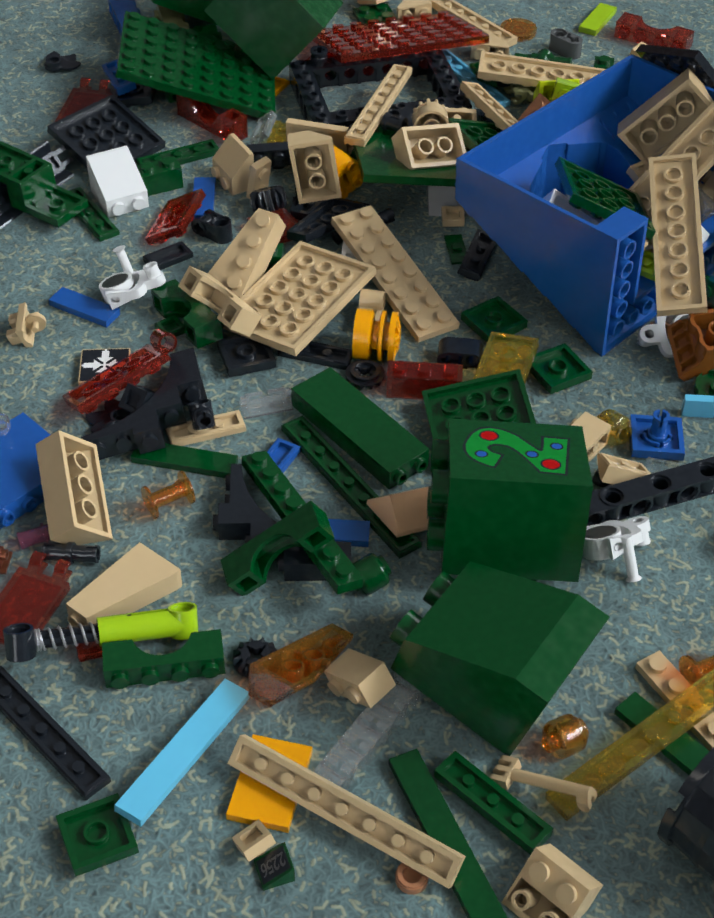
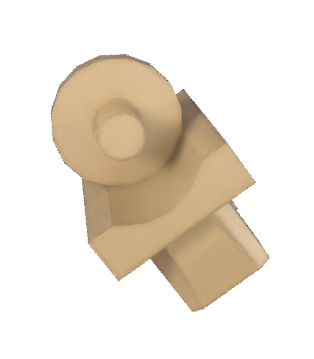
[6,302,46,348]

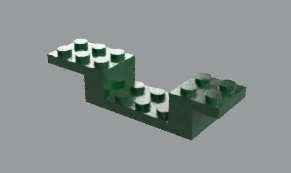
[0,141,89,228]

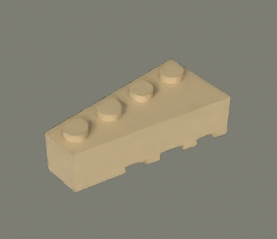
[208,208,286,298]

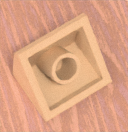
[366,486,429,538]

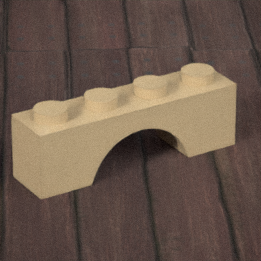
[178,266,262,337]

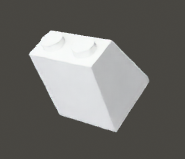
[86,145,149,218]

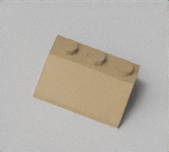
[391,123,466,170]
[287,130,342,204]

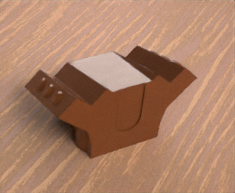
[666,309,714,382]

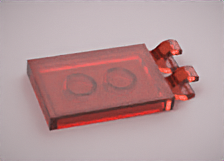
[55,77,112,122]
[0,551,73,645]

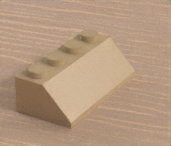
[617,68,713,163]
[36,430,113,545]

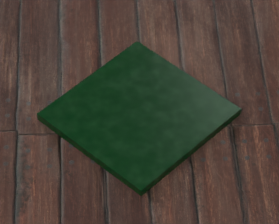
[350,125,470,187]

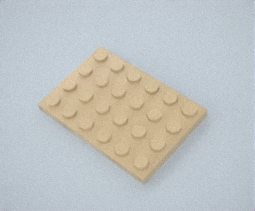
[223,241,376,356]

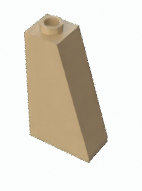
[66,542,182,627]

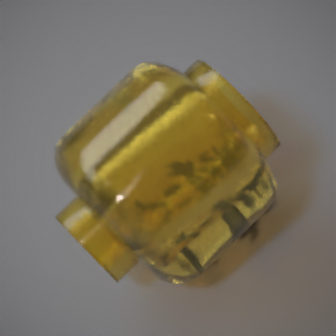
[597,409,632,446]

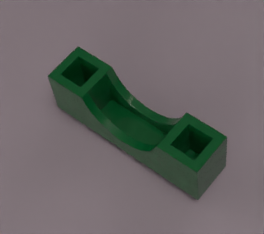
[151,279,224,349]
[220,501,335,596]
[102,629,226,689]

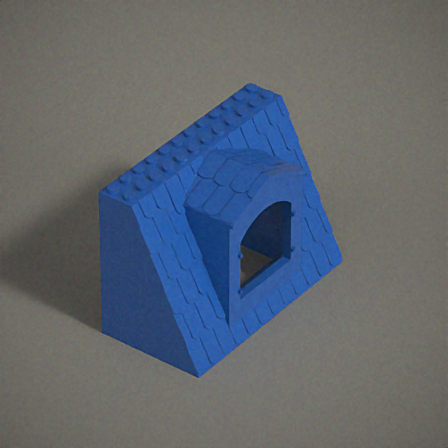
[455,54,714,357]

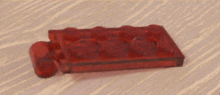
[62,329,177,415]

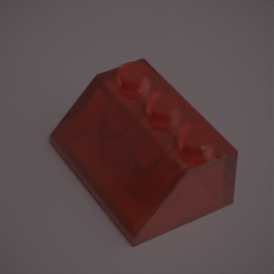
[386,360,463,400]

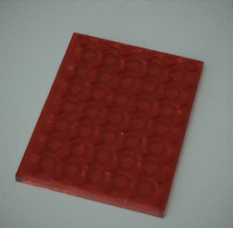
[312,10,489,63]

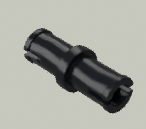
[41,542,101,564]

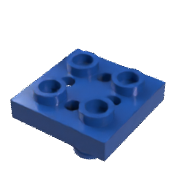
[629,409,685,461]

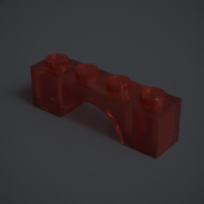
[614,12,695,49]
[176,95,248,140]

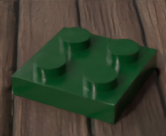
[353,3,399,31]
[461,296,528,345]
[524,343,593,394]
[56,793,139,877]

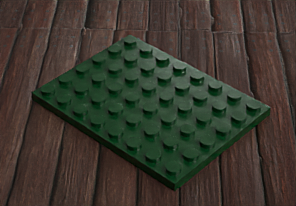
[116,11,276,122]

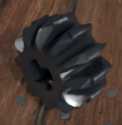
[250,185,287,212]

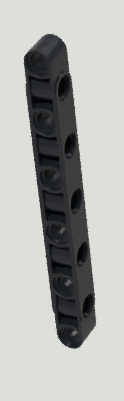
[587,457,714,526]

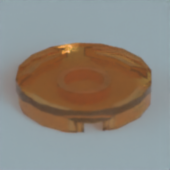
[500,18,537,42]

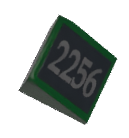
[254,842,295,891]

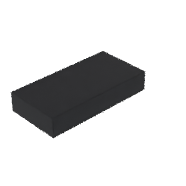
[143,241,193,270]

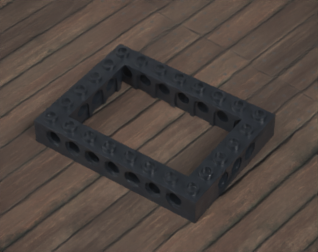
[289,44,472,127]

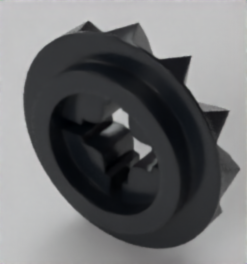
[346,359,385,390]
[232,637,280,679]

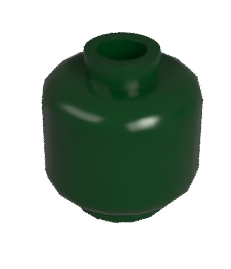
[353,553,392,595]

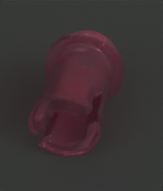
[17,523,50,550]

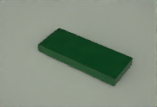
[444,234,467,265]

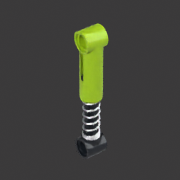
[3,602,199,662]

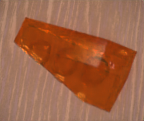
[248,623,353,707]

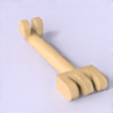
[489,755,597,812]

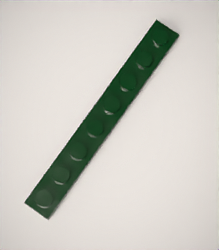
[241,450,364,595]

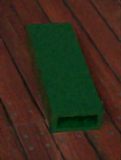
[291,367,429,489]

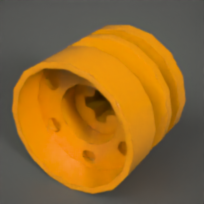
[352,308,401,362]

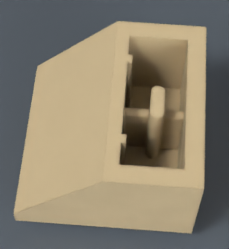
[501,843,603,918]

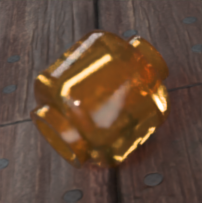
[541,714,589,759]

